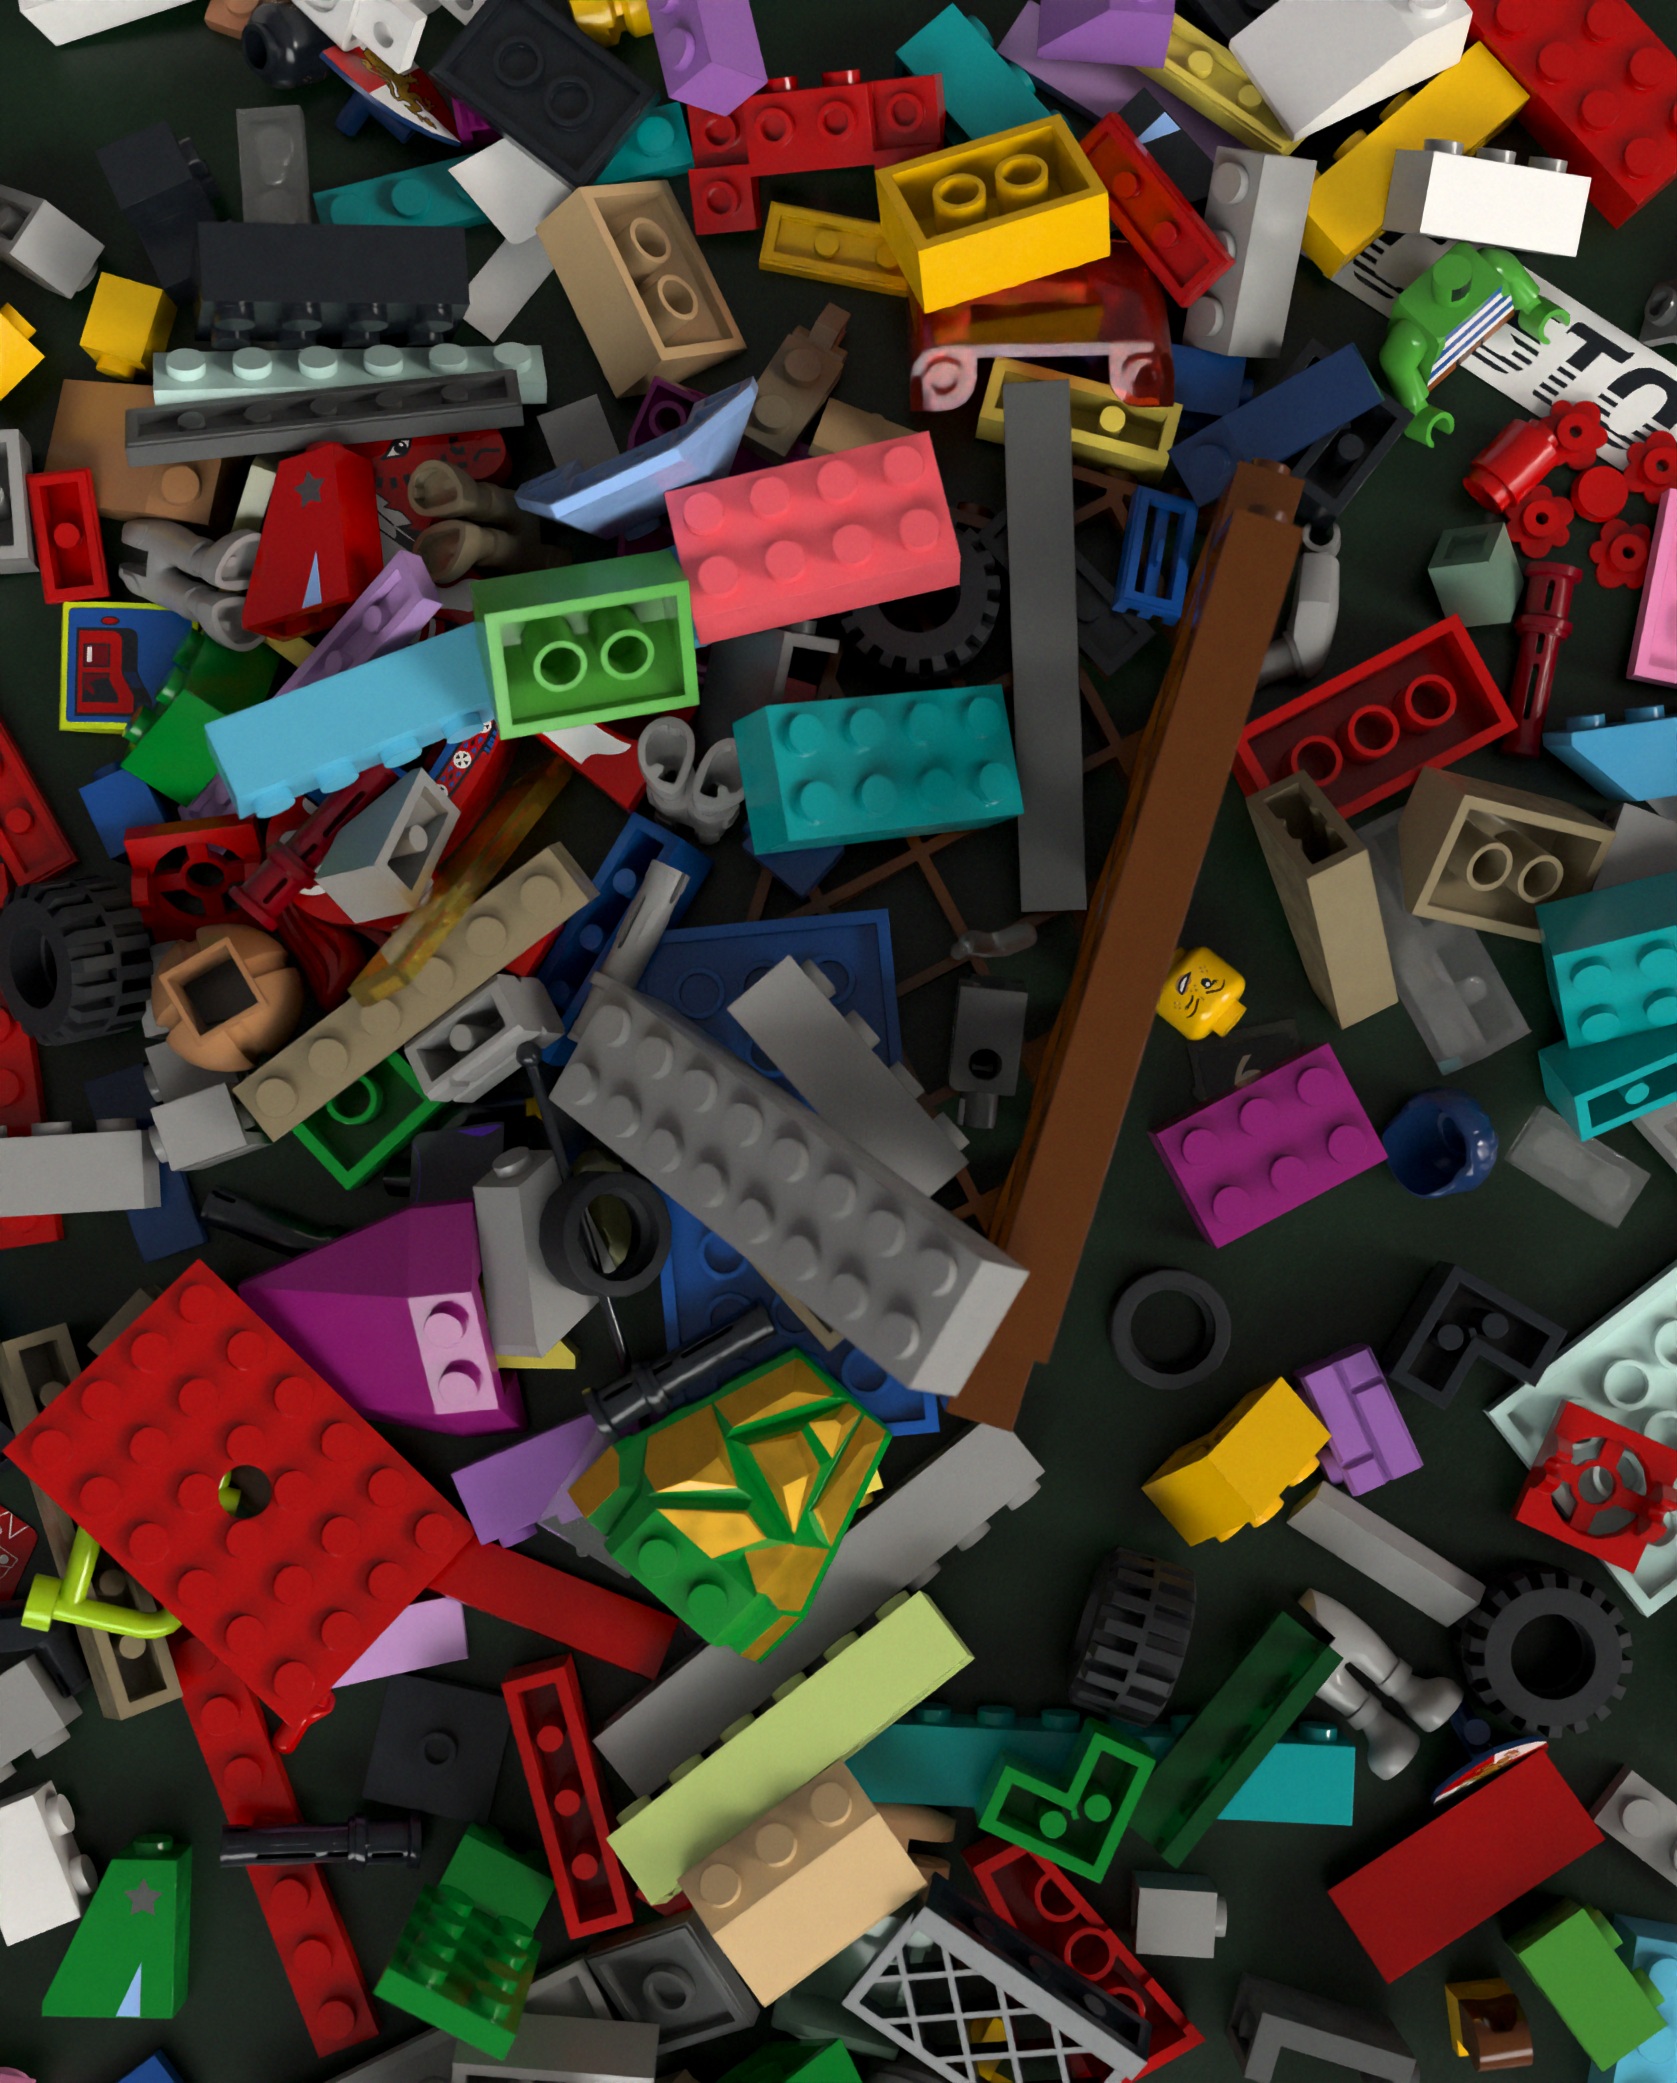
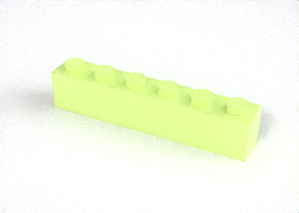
[606,1590,975,1906]

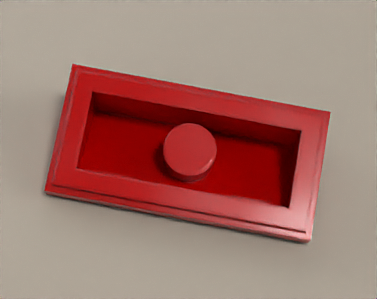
[25,467,111,605]

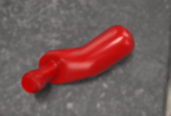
[272,1689,335,1754]

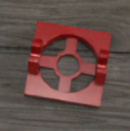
[123,813,277,944]
[1510,1399,1677,1574]

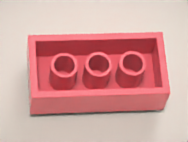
[664,431,961,645]

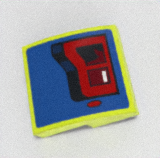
[59,602,198,735]

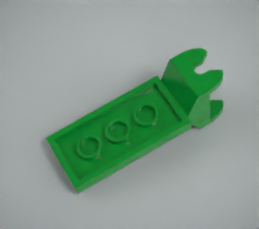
[374,1822,556,2061]

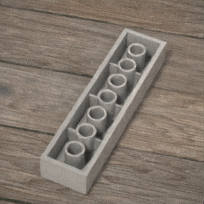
[548,983,1030,1397]

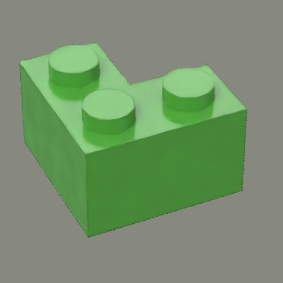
[1504,1897,1668,2072]

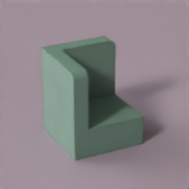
[1428,522,1524,627]

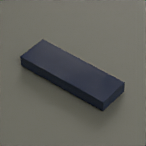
[82,1062,209,1264]

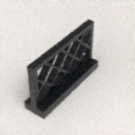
[841,1871,1152,2083]

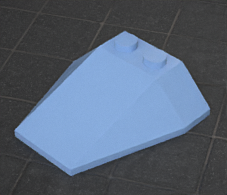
[513,376,758,541]

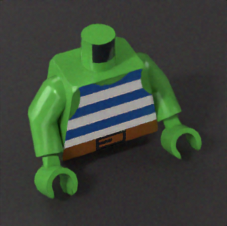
[1379,241,1570,448]

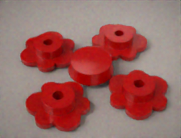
[1504,400,1677,590]

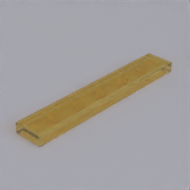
[347,756,573,1008]

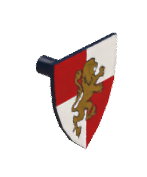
[319,44,462,148]
[1430,1695,1549,1807]

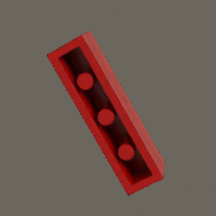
[501,1652,638,1940]

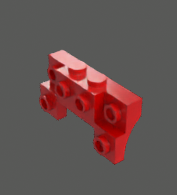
[687,69,946,235]

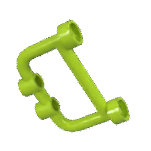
[21,1469,241,1639]

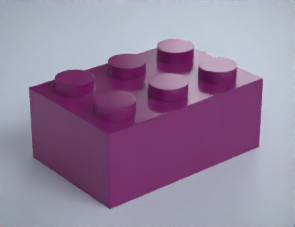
[1146,1042,1389,1249]

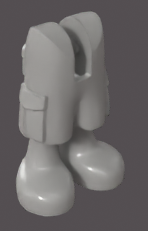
[637,716,745,845]

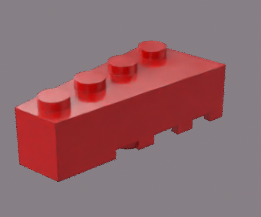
[960,1834,1206,2083]

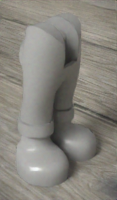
[119,518,266,652]
[1297,1588,1464,1780]

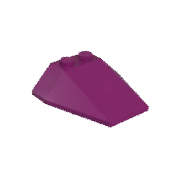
[238,1197,529,1438]

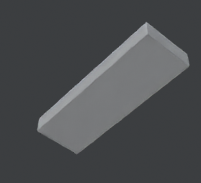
[1286,1481,1486,1627]

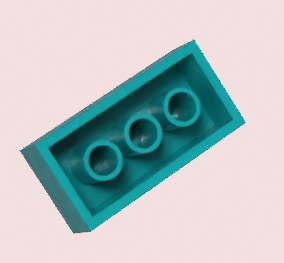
[732,684,1024,855]
[1535,870,1677,1050]

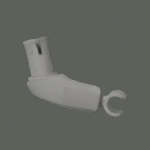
[1255,522,1341,690]

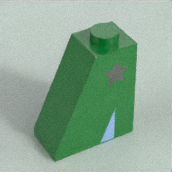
[42,1834,192,2019]

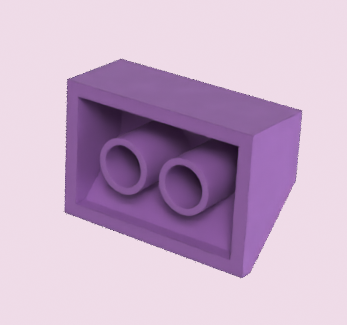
[1036,0,1175,68]

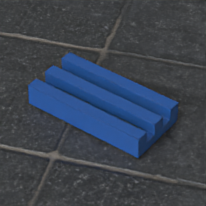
[1112,485,1199,626]

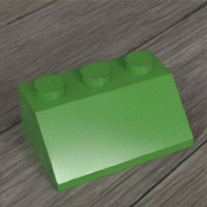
[469,549,700,740]

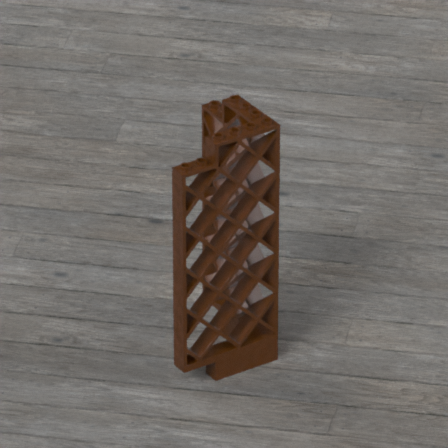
[745,456,1305,1433]

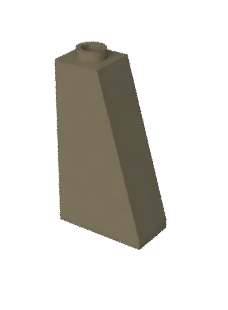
[1245,769,1399,1030]

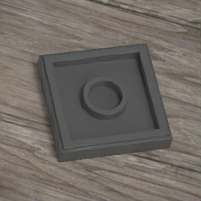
[583,1908,761,2056]

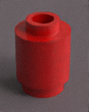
[1463,419,1559,515]

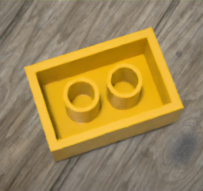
[875,113,1110,314]

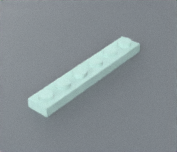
[153,342,547,406]

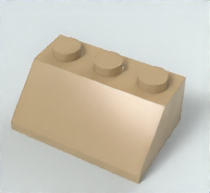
[535,180,747,399]
[676,1759,929,2008]

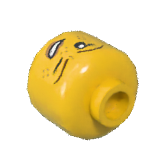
[1156,946,1247,1040]

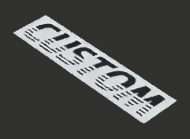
[1323,231,1677,472]

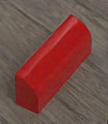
[1327,1748,1605,1984]

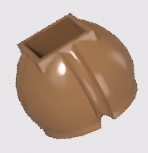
[151,922,305,1073]

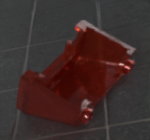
[906,239,1175,411]

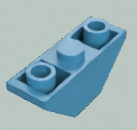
[1542,704,1677,801]

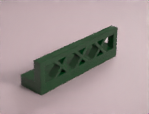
[1127,1609,1344,1869]

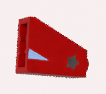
[241,441,384,642]

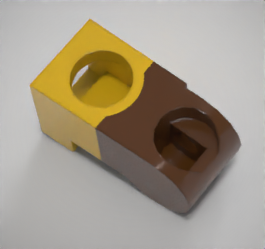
[1445,1978,1533,2072]

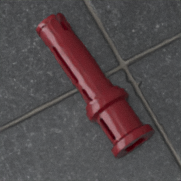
[1499,561,1583,759]
[227,763,400,932]

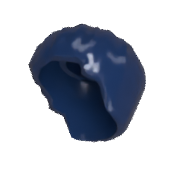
[1381,1085,1499,1199]

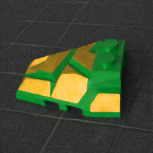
[567,1344,893,1664]

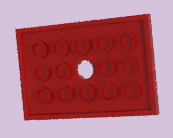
[2,1258,476,1729]

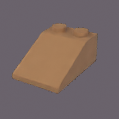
[44,379,243,541]

